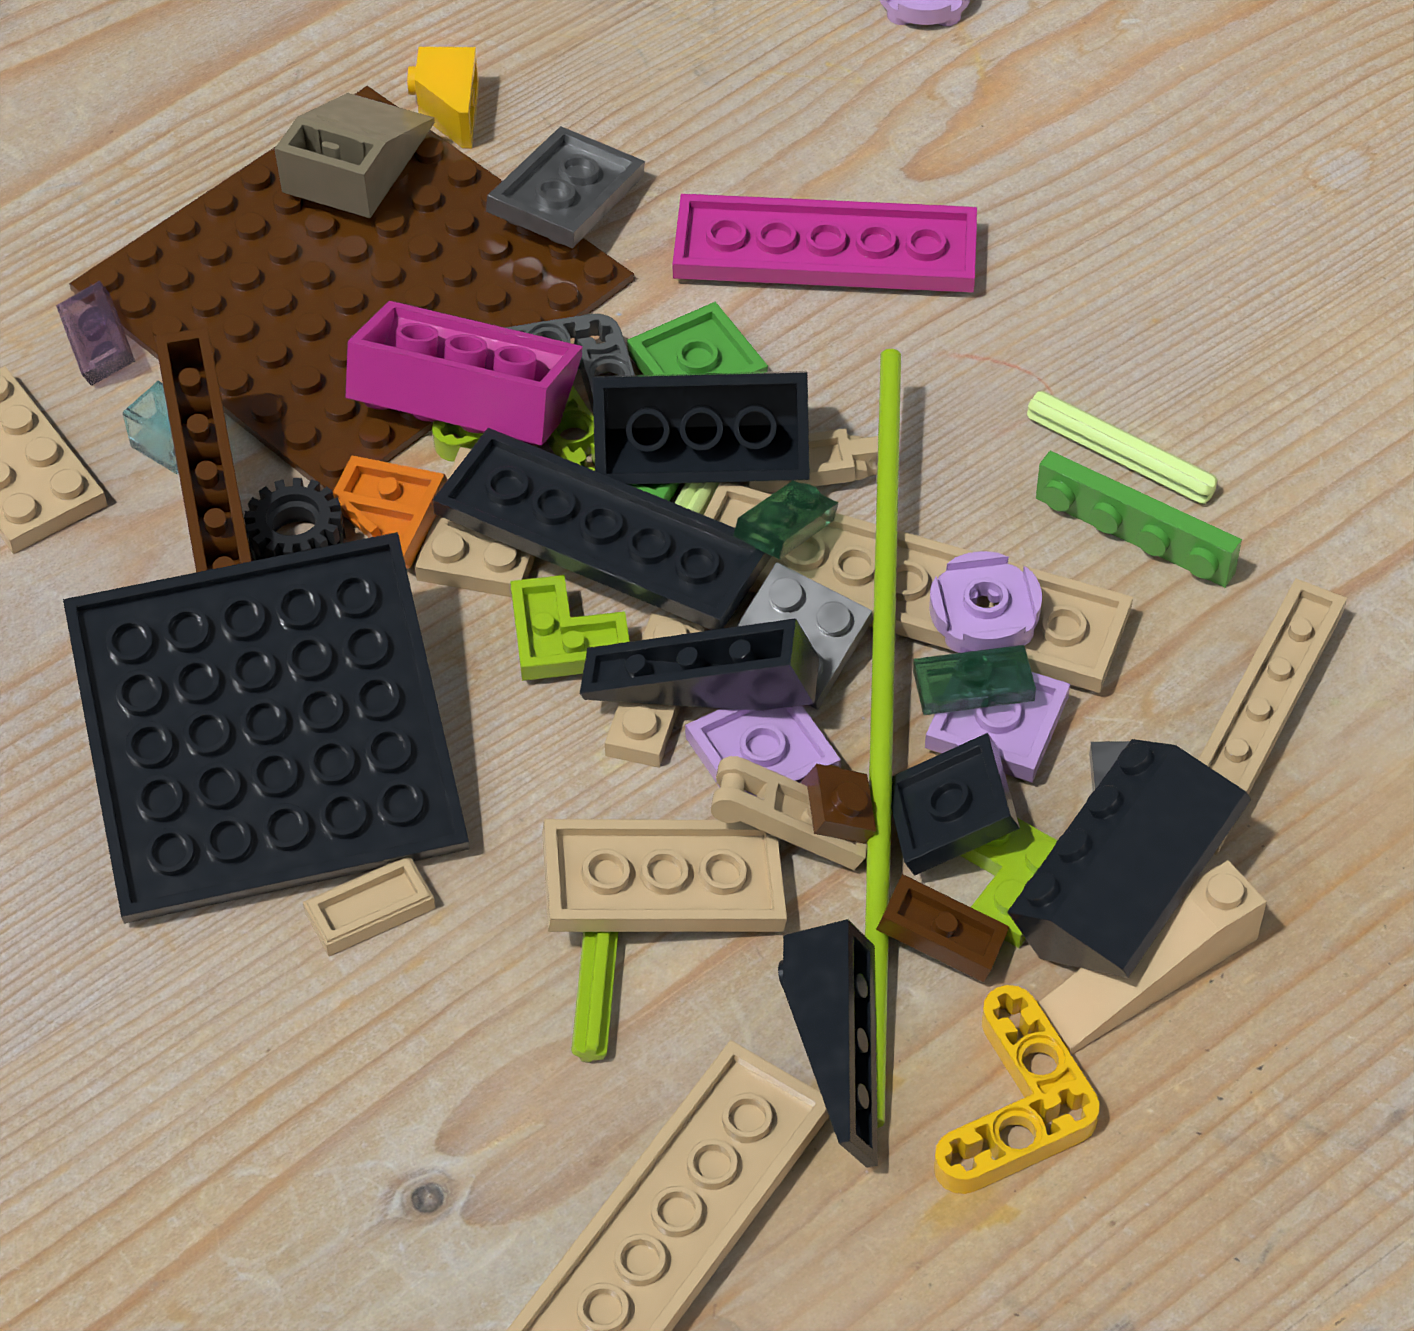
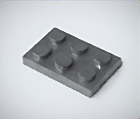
[486,126,645,248]

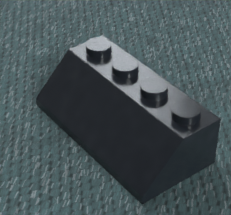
[592,371,810,484]
[1007,739,1251,978]

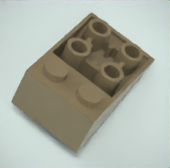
[275,93,435,218]

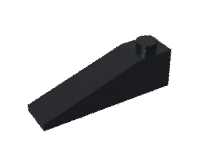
[580,618,820,711]
[778,919,878,1168]

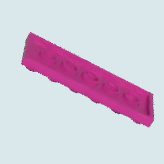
[672,194,977,293]

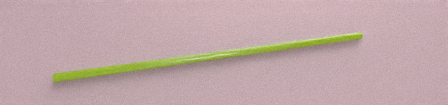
[865,349,901,1128]

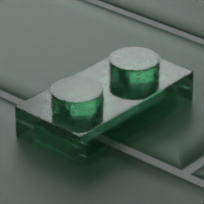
[733,480,838,560]

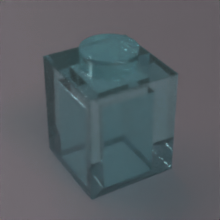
[122,381,179,474]

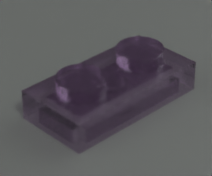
[56,281,135,386]

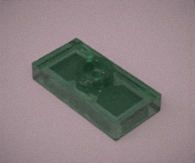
[913,645,1036,715]

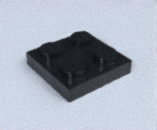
[891,733,1020,876]

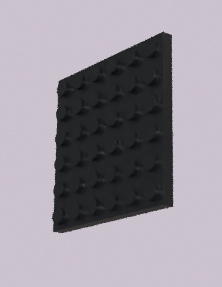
[63,532,470,924]

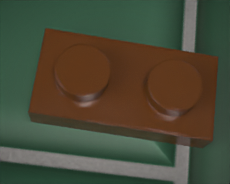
[876,874,1010,983]

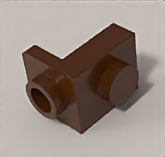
[800,763,876,844]

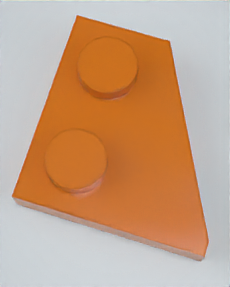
[333,455,448,569]

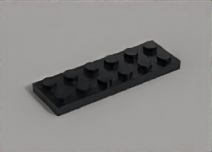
[433,428,772,630]

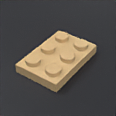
[415,447,536,597]

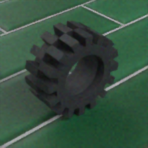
[244,478,346,561]

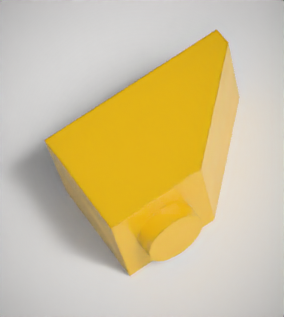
[407,46,479,149]

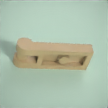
[711,756,867,870]

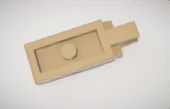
[748,428,878,493]

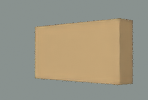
[303,857,436,957]

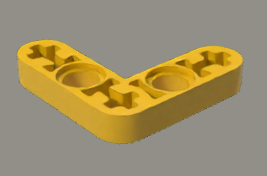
[934,985,1100,1194]

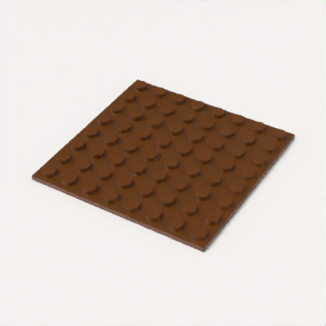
[69,85,634,491]

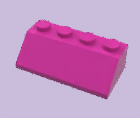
[346,301,583,445]

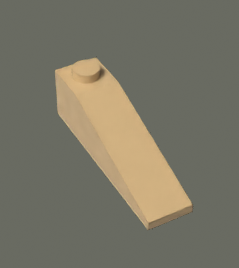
[1038,860,1267,1055]

